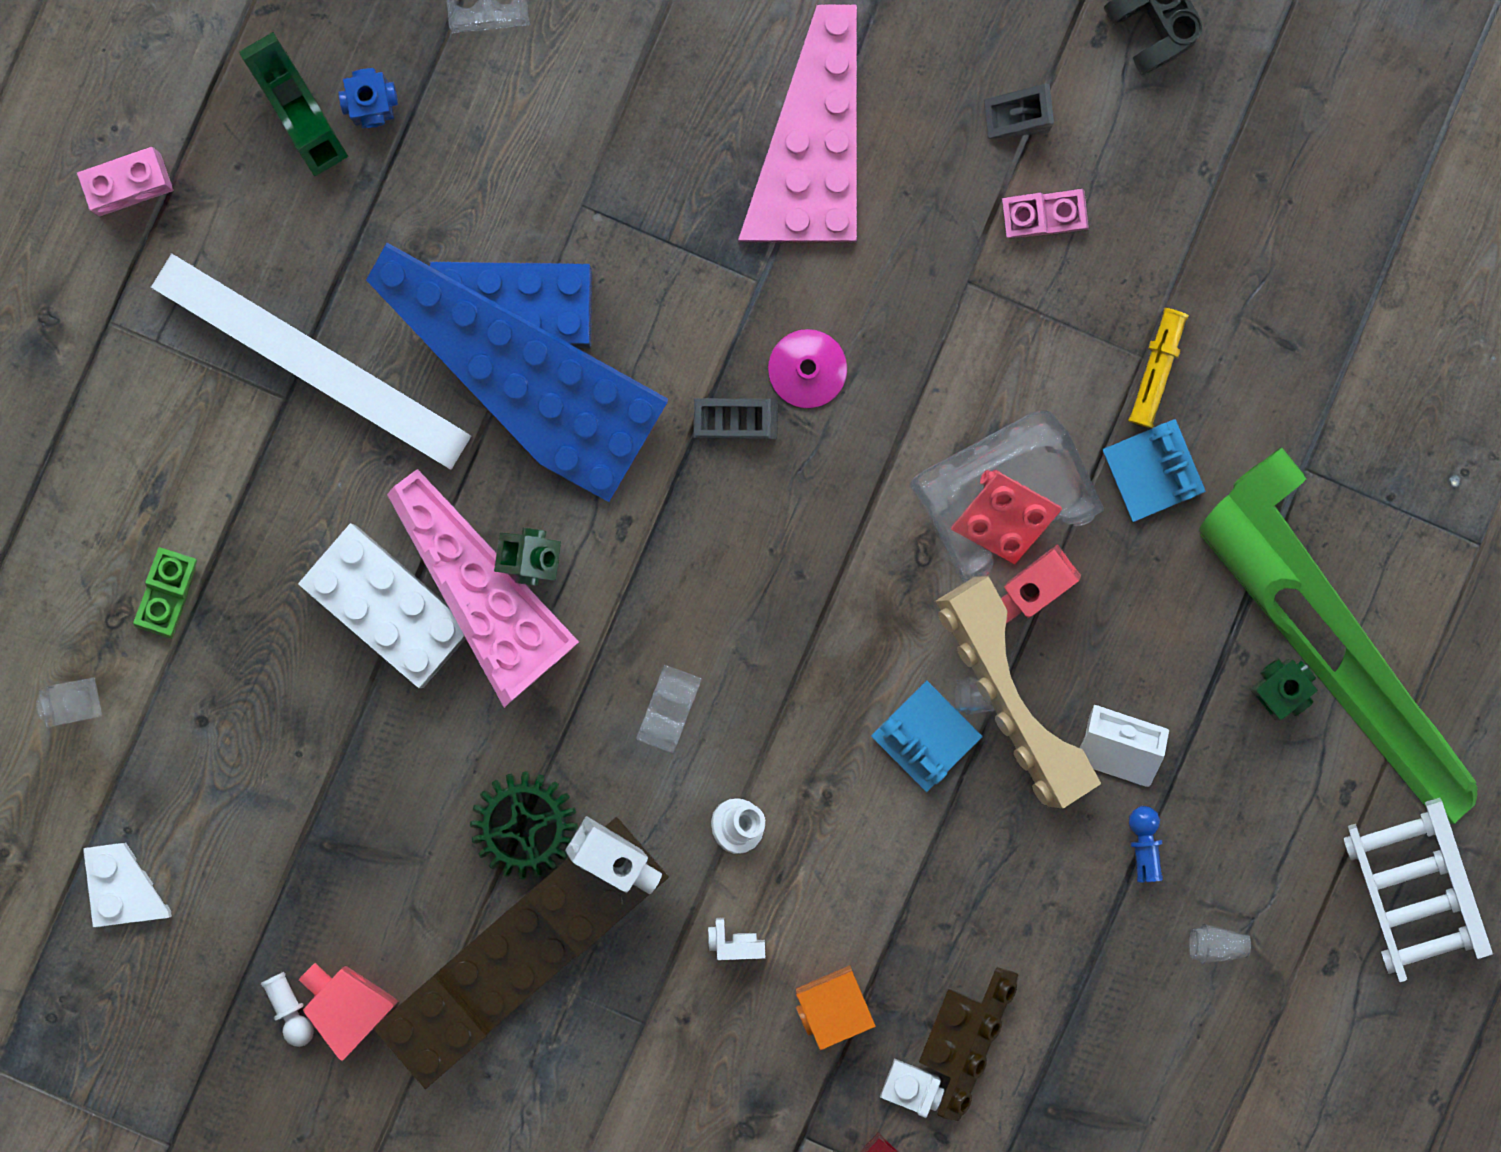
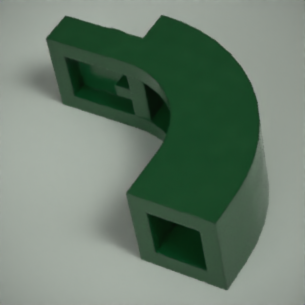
[239,32,349,177]

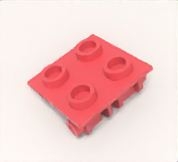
[951,470,1062,564]

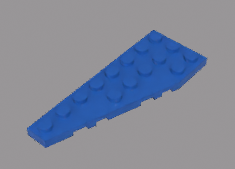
[366,243,668,502]

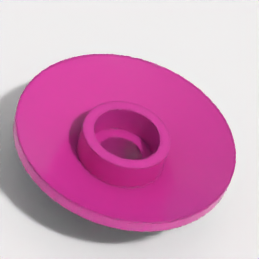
[768,329,847,408]

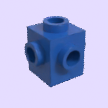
[339,68,398,128]

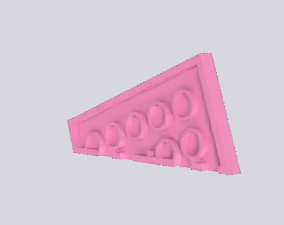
[387,469,579,708]

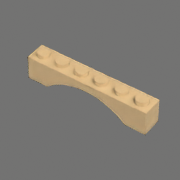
[936,576,1101,809]

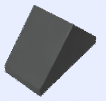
[984,84,1054,139]

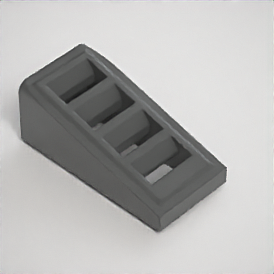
[694,398,778,439]

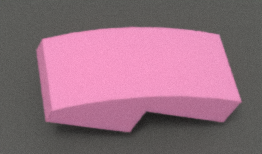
[1002,189,1089,238]

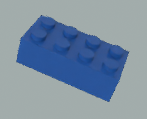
[430,262,592,348]

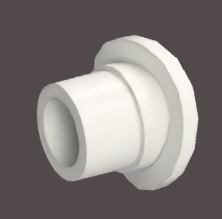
[711,799,765,854]

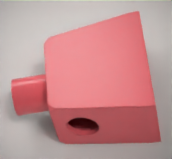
[1001,544,1081,624]
[299,963,399,1061]

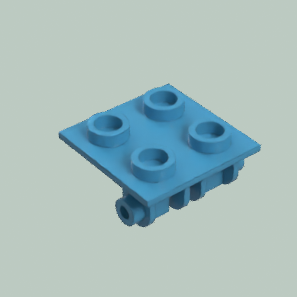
[1102,419,1206,522]
[871,680,983,792]

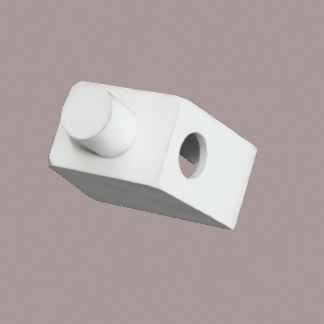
[565,816,662,894]

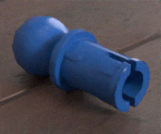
[1129,806,1163,883]

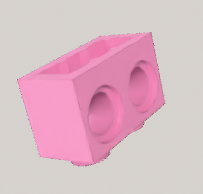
[77,147,174,217]

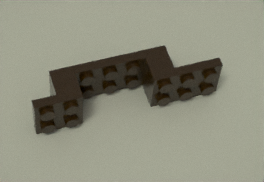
[373,816,670,1090]

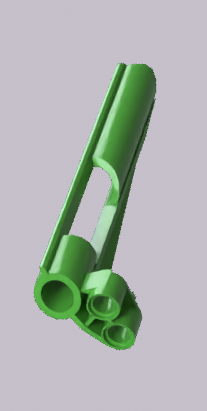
[1199,447,1478,824]

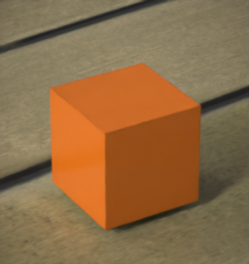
[796,965,876,1050]

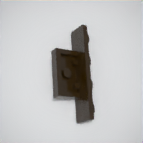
[919,967,1018,1121]

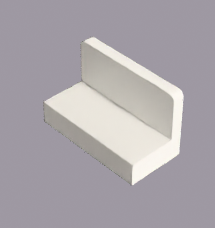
[1080,705,1169,787]

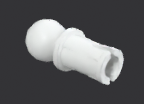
[261,972,314,1047]

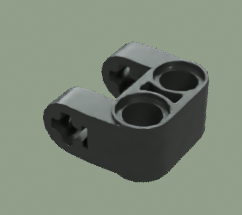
[1104,0,1203,76]

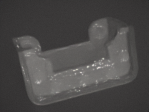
[910,410,1104,583]

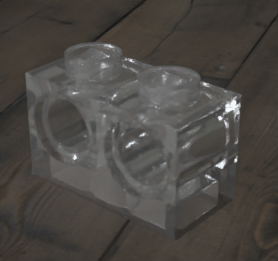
[446,0,531,33]
[636,664,702,753]

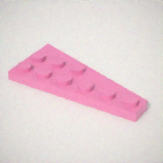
[738,5,857,242]

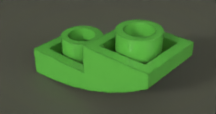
[133,547,197,639]

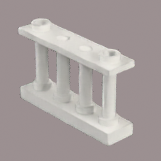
[1344,798,1493,982]

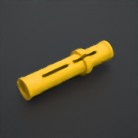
[1128,308,1189,428]

